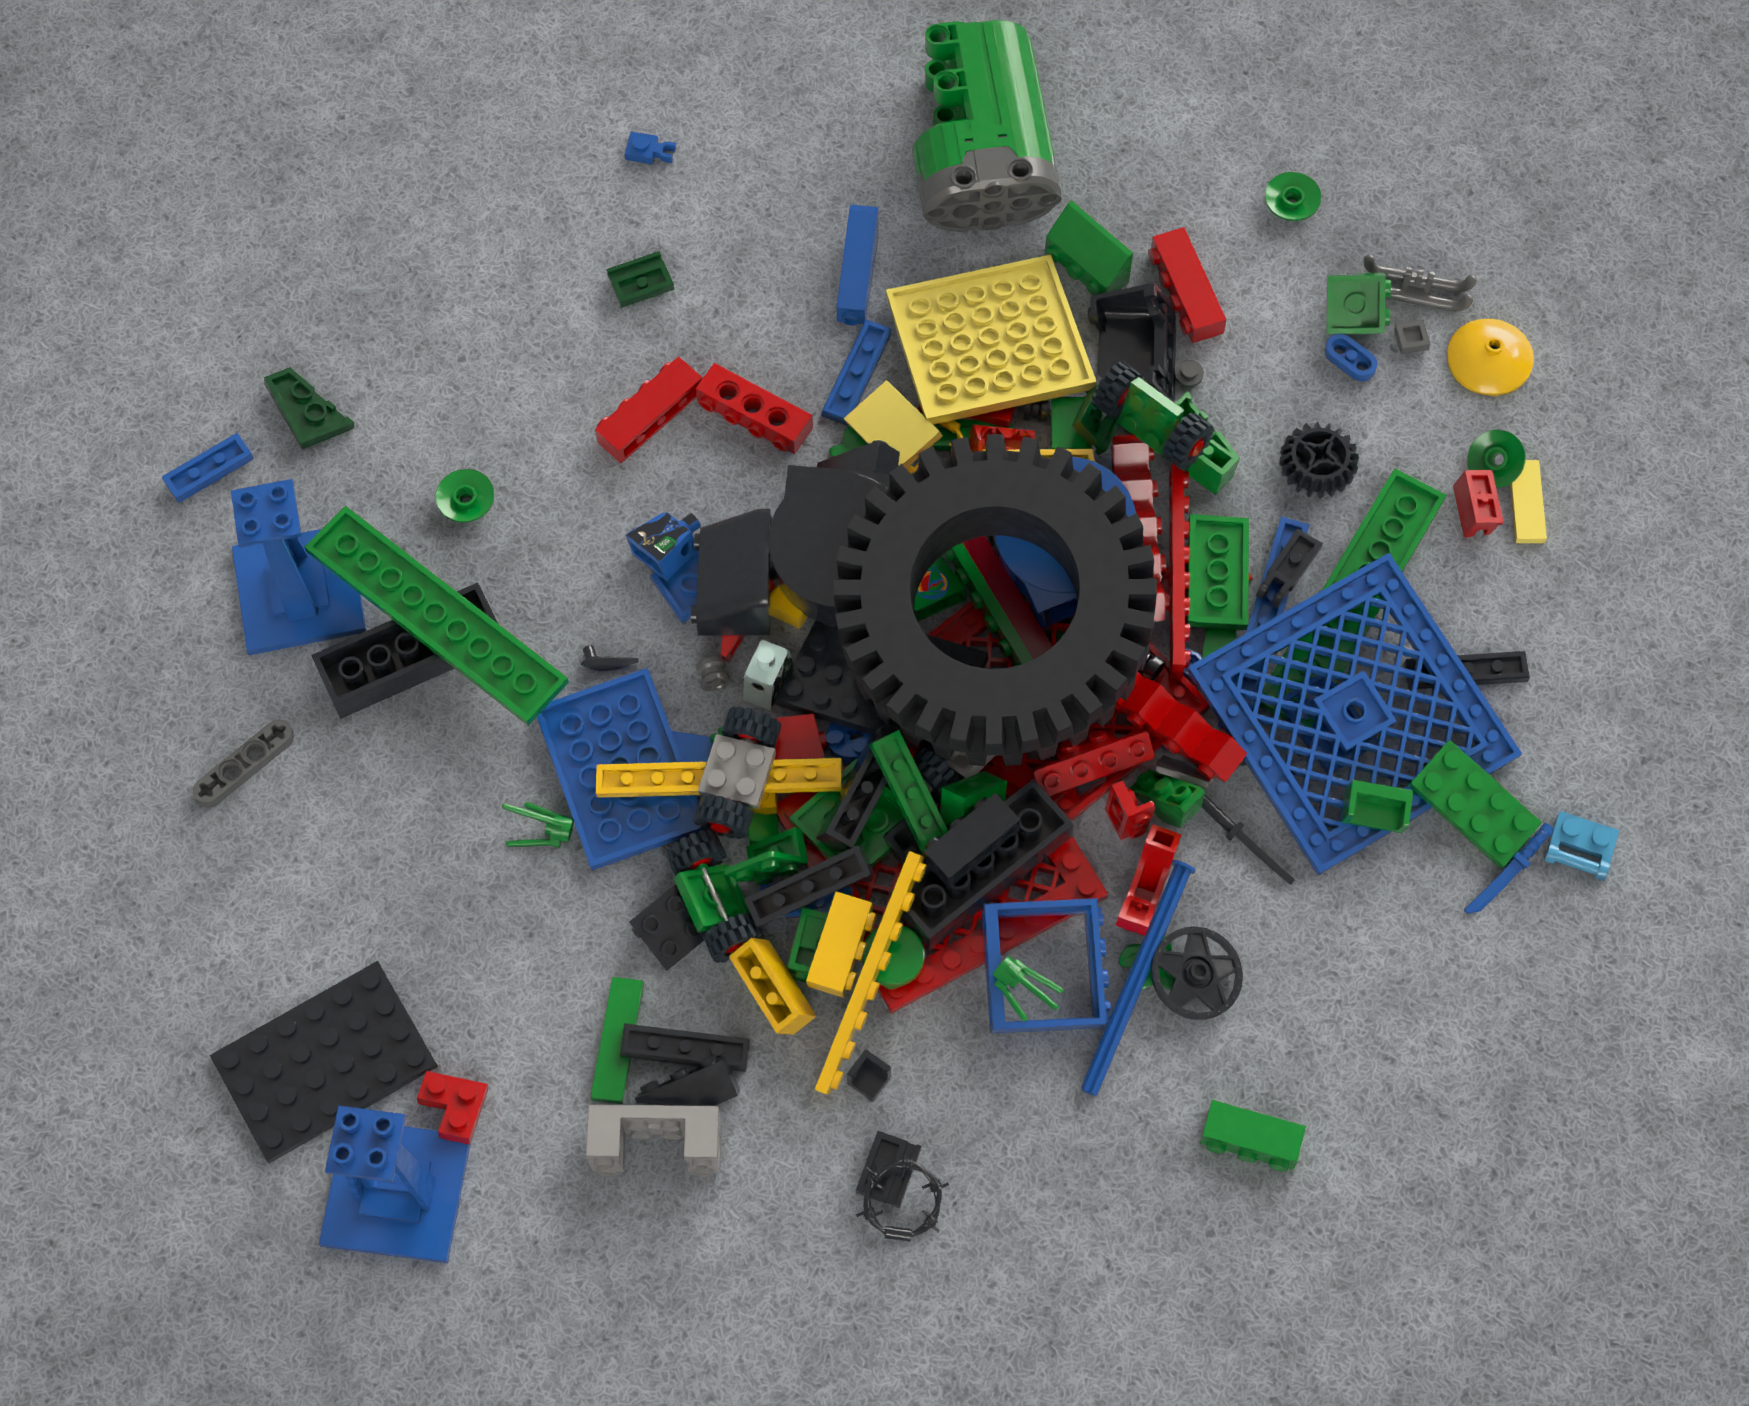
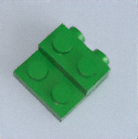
[1326,273,1391,334]
[787,908,855,983]

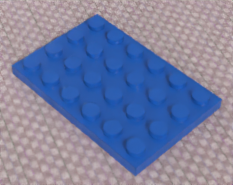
[537,668,708,871]

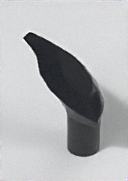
[581,645,639,671]

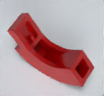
[1115,824,1182,936]

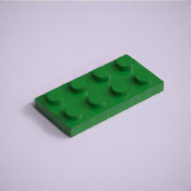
[1187,514,1249,630]
[1408,740,1542,868]

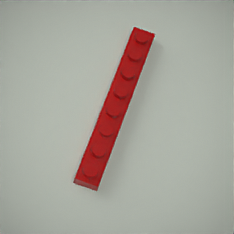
[1169,463,1190,679]

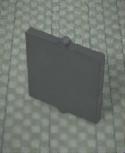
[1156,755,1214,788]

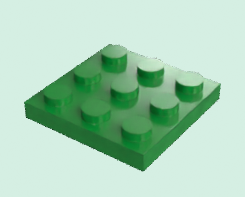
[789,758,904,885]

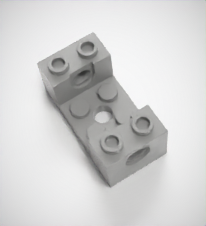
[586,1105,722,1178]

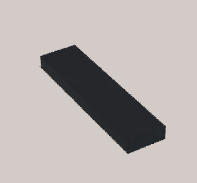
[1404,651,1530,690]
[620,1023,750,1072]

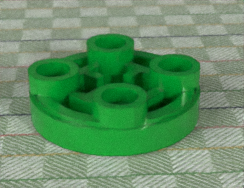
[862,926,925,989]

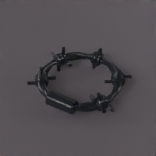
[856,1152,949,1242]

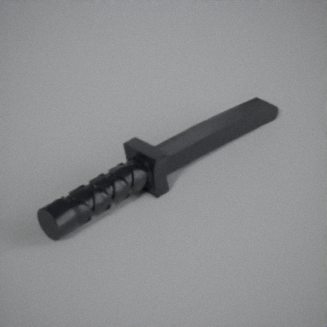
[1201,795,1295,885]

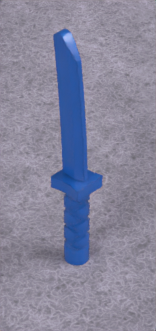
[1464,823,1554,914]

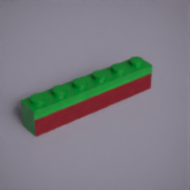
[943,536,1053,667]

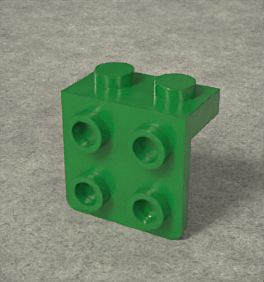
[724,827,809,886]

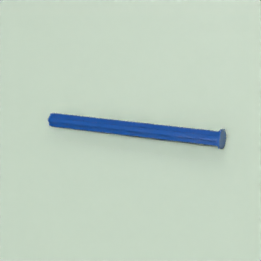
[1081,860,1196,1096]

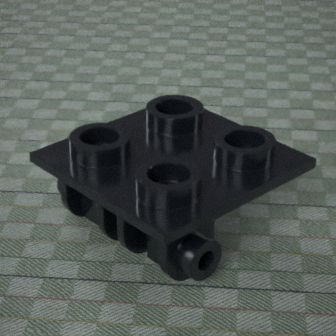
[629,884,710,971]

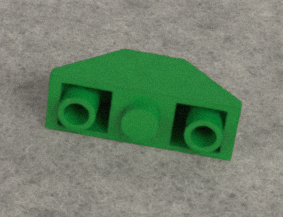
[1129,769,1205,828]

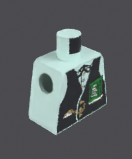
[743,640,794,711]

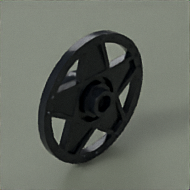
[1151,926,1243,1020]

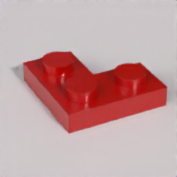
[417,1071,488,1145]

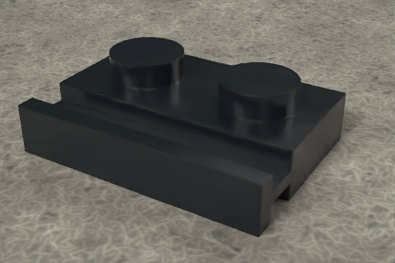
[856,1131,922,1209]

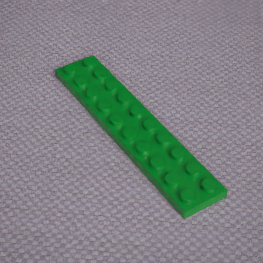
[1259,468,1447,728]
[304,505,569,726]

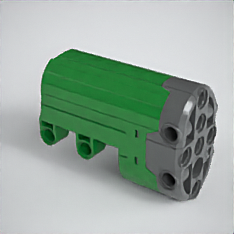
[912,20,1062,233]

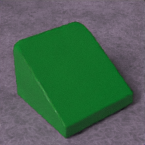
[748,813,779,845]

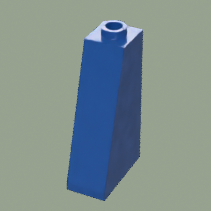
[836,204,879,326]

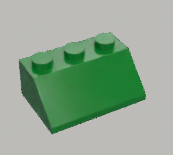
[1045,200,1133,295]

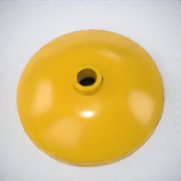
[1447,319,1534,396]

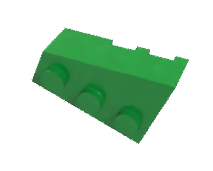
[1154,391,1240,495]

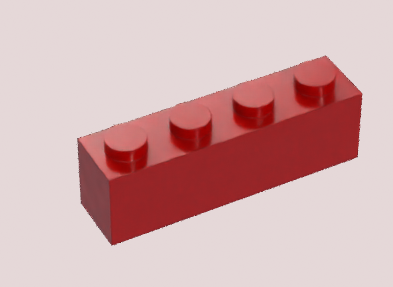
[1148,227,1227,343]
[595,356,703,464]

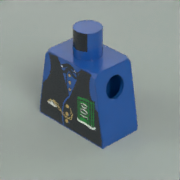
[625,512,701,582]

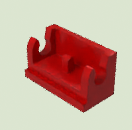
[1453,470,1504,538]

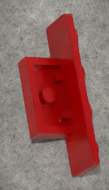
[1032,730,1155,796]

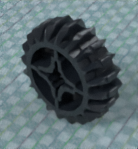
[1279,421,1359,499]

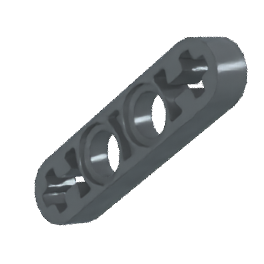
[193,719,294,808]

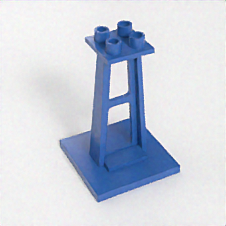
[319,1105,471,1263]

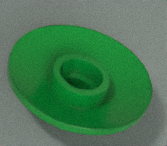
[1265,172,1321,221]
[1467,429,1526,488]
[435,469,494,523]

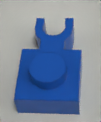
[624,131,676,164]

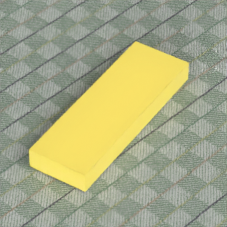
[1510,460,1547,543]

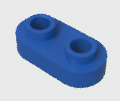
[1325,334,1377,381]

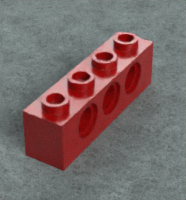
[695,363,813,454]

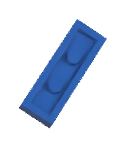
[162,433,254,503]

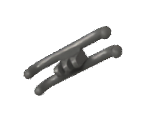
[1364,254,1477,312]

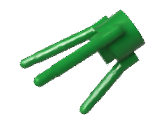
[502,802,574,848]
[992,956,1063,1022]

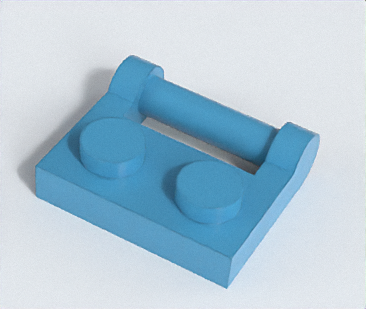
[1544,811,1620,881]

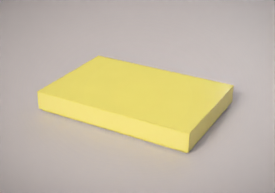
[844,380,942,468]

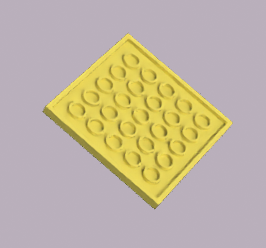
[886,255,1097,425]

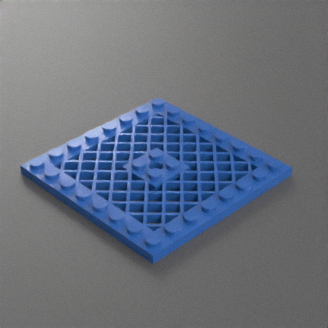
[1187,553,1522,875]

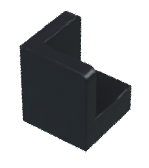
[847,1049,892,1102]

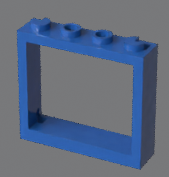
[981,898,1111,1034]

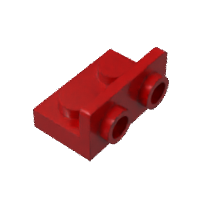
[1105,781,1155,840]

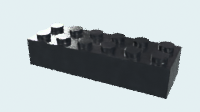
[311,582,498,719]
[889,779,1074,950]

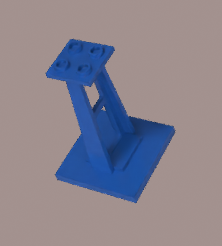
[231,479,367,655]

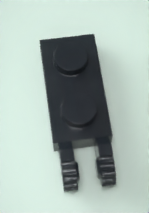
[1256,529,1323,609]

